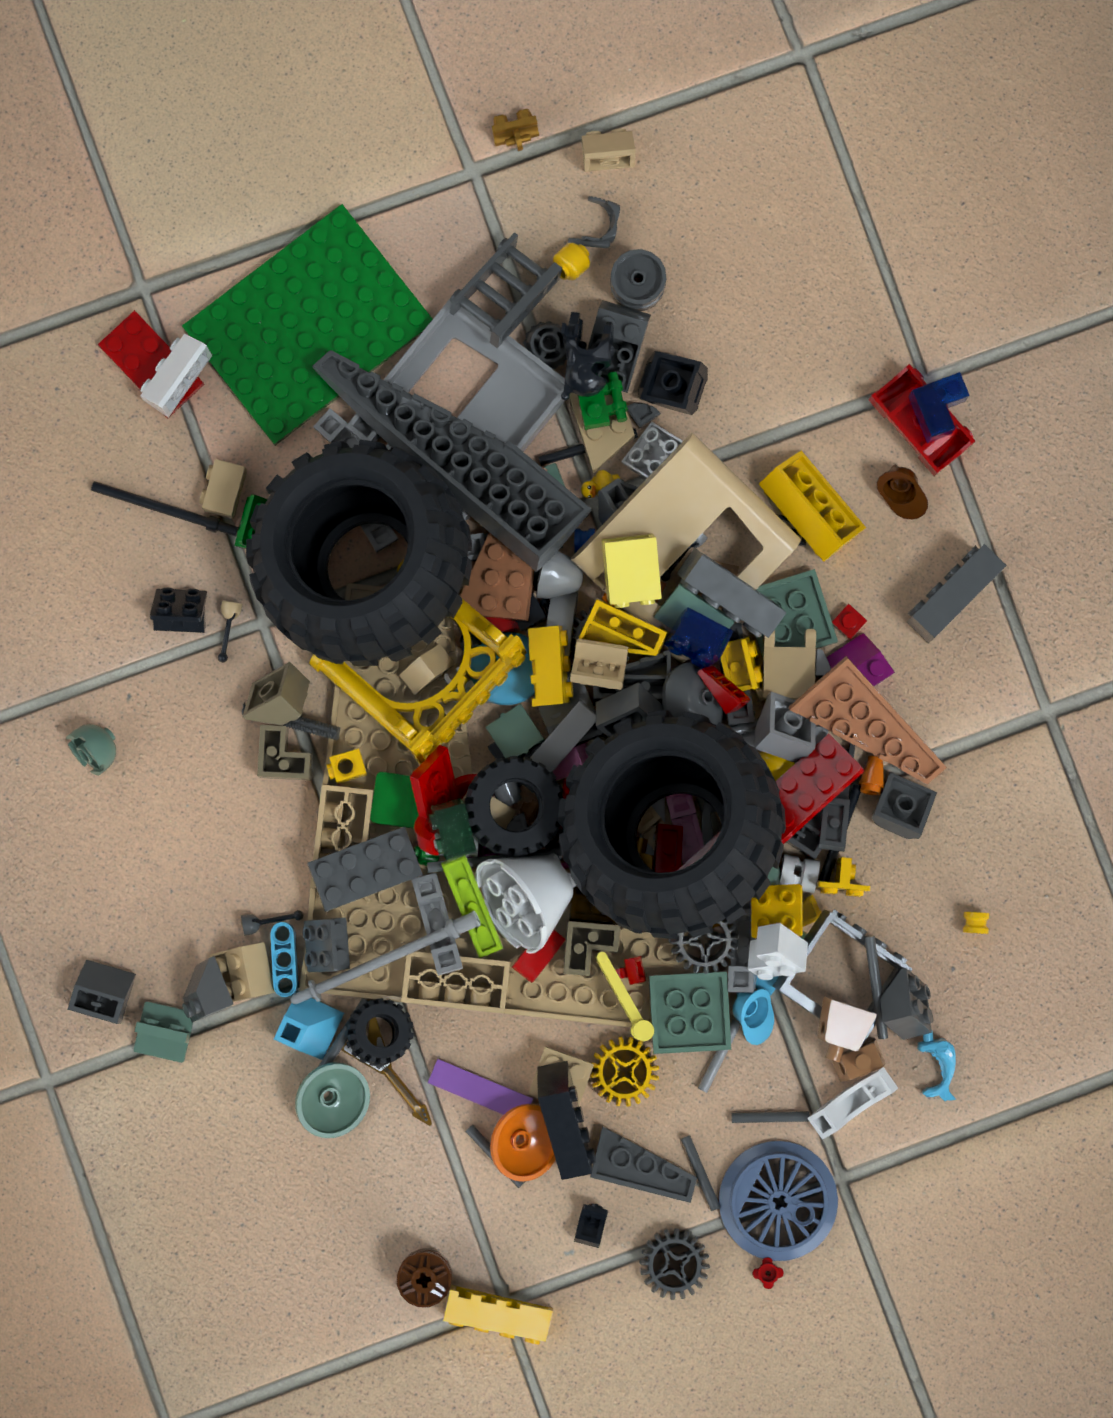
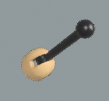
[218,601,242,663]

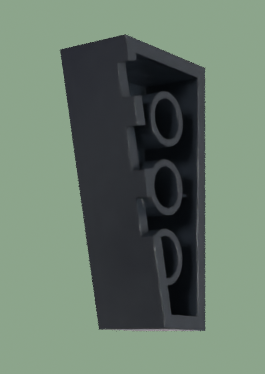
[537,1061,596,1180]

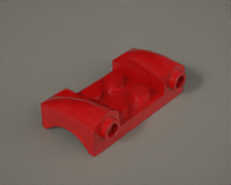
[868,364,975,477]

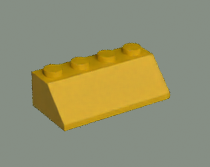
[759,450,866,562]

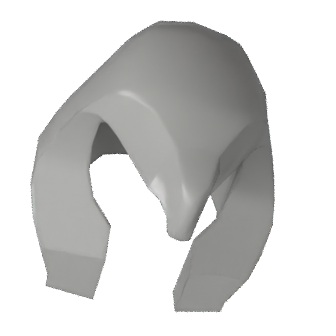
[533,551,583,599]

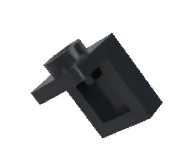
[574,1204,608,1248]

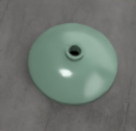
[295,1062,370,1138]

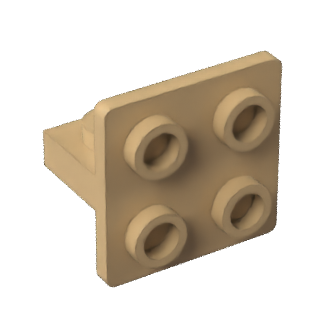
[570,639,628,690]

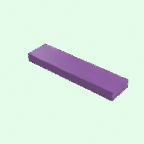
[428,1059,533,1115]

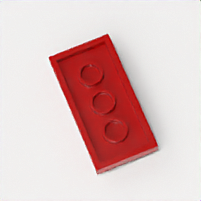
[98,310,205,419]

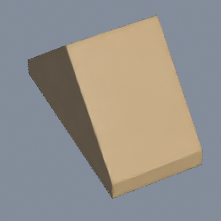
[399,644,455,695]

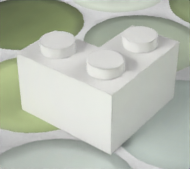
[748,923,808,980]

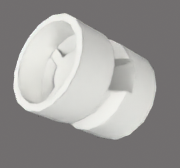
[779,854,820,893]

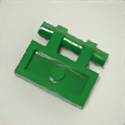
[577,372,628,430]

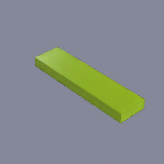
[441,853,503,958]

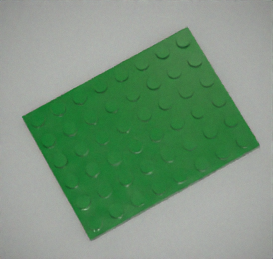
[182,204,433,446]

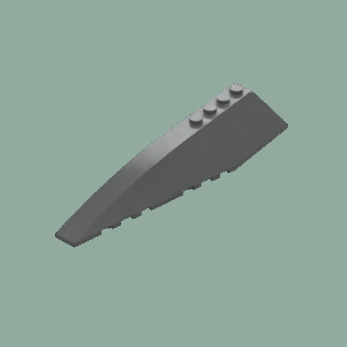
[313,350,591,572]

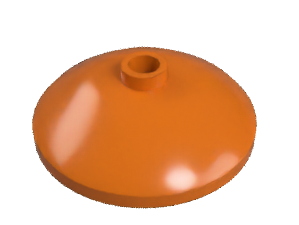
[490,1104,556,1182]

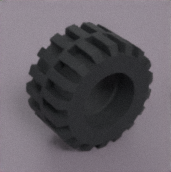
[345,998,414,1066]

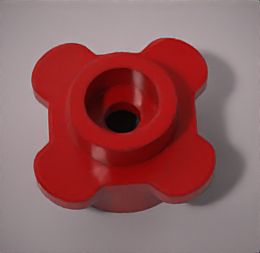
[752,1257,784,1289]

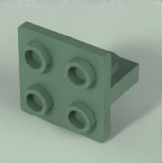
[134,1002,193,1063]

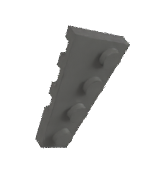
[590,1126,697,1203]

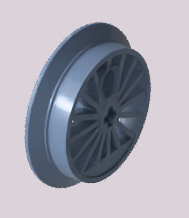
[719,1141,838,1261]

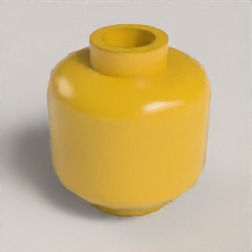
[553,243,590,280]

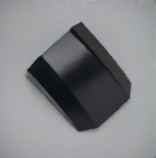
[638,351,708,415]

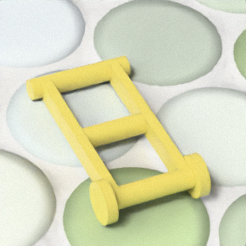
[595,952,654,1041]

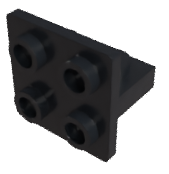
[150,587,207,633]

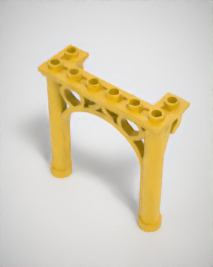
[309,558,527,765]

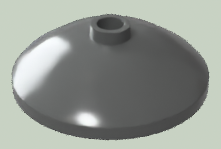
[662,662,724,725]

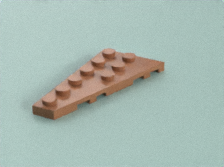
[460,467,547,621]
[788,656,947,784]

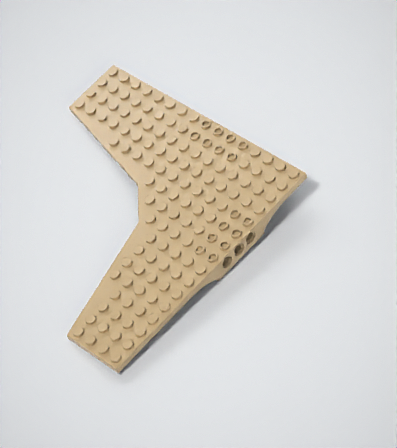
[299,583,721,1027]

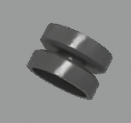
[610,249,667,311]

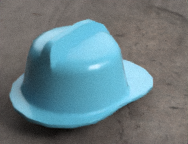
[732,989,774,1045]

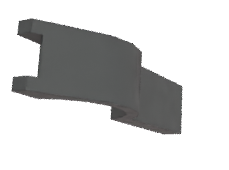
[818,743,855,852]

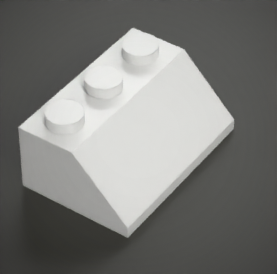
[140,334,212,418]

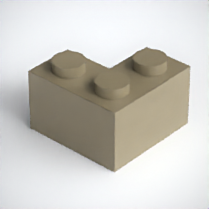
[257,725,313,781]
[563,921,620,976]

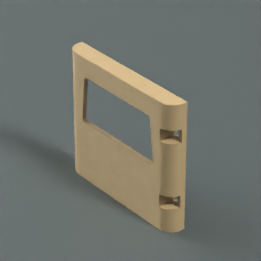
[570,432,801,664]

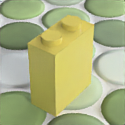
[602,534,662,608]

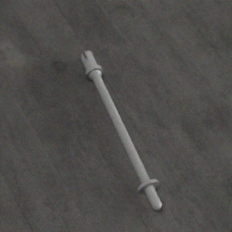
[290,911,481,1004]

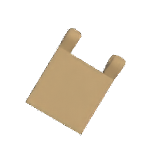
[763,629,816,699]

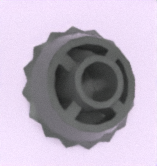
[523,321,567,369]

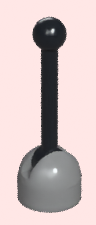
[660,533,708,581]

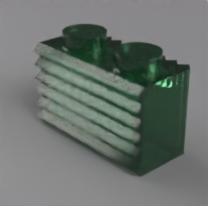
[428,798,477,860]

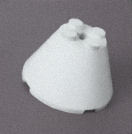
[475,853,576,954]

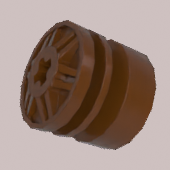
[397,1249,452,1307]

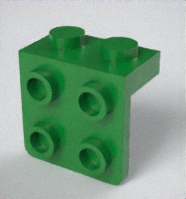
[370,772,419,829]

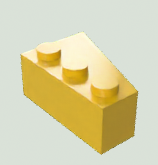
[575,599,669,656]
[528,626,573,707]

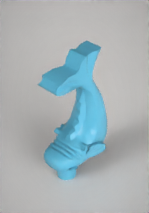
[917,1030,956,1101]

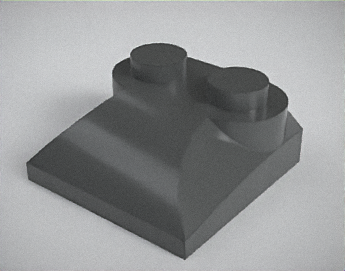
[872,772,937,839]

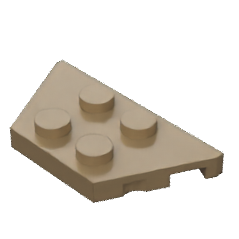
[569,393,635,473]

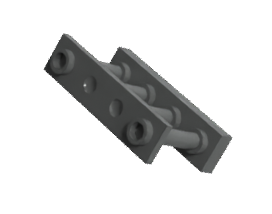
[450,232,562,348]

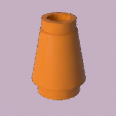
[858,756,884,796]

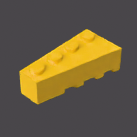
[443,1285,553,1345]

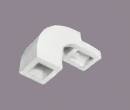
[808,1067,898,1139]

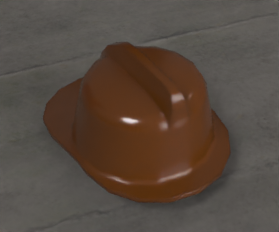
[877,464,928,520]

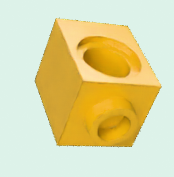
[326,748,367,784]

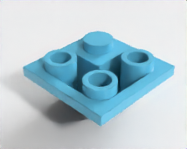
[274,992,345,1060]

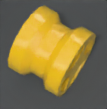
[963,912,990,934]

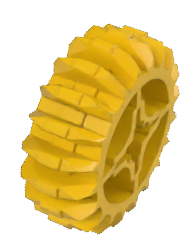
[590,1036,659,1107]

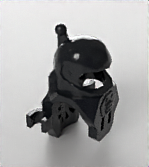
[561,312,614,400]

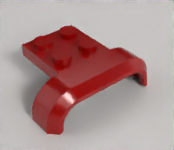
[410,745,477,856]

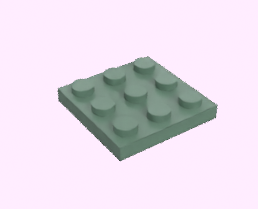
[755,569,838,663]
[649,972,731,1054]

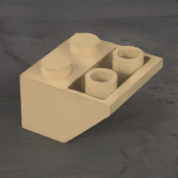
[209,942,275,1002]

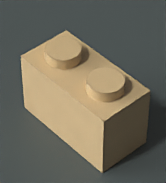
[199,459,247,519]

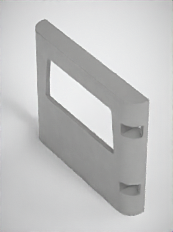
[346,299,565,520]

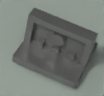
[303,918,350,972]

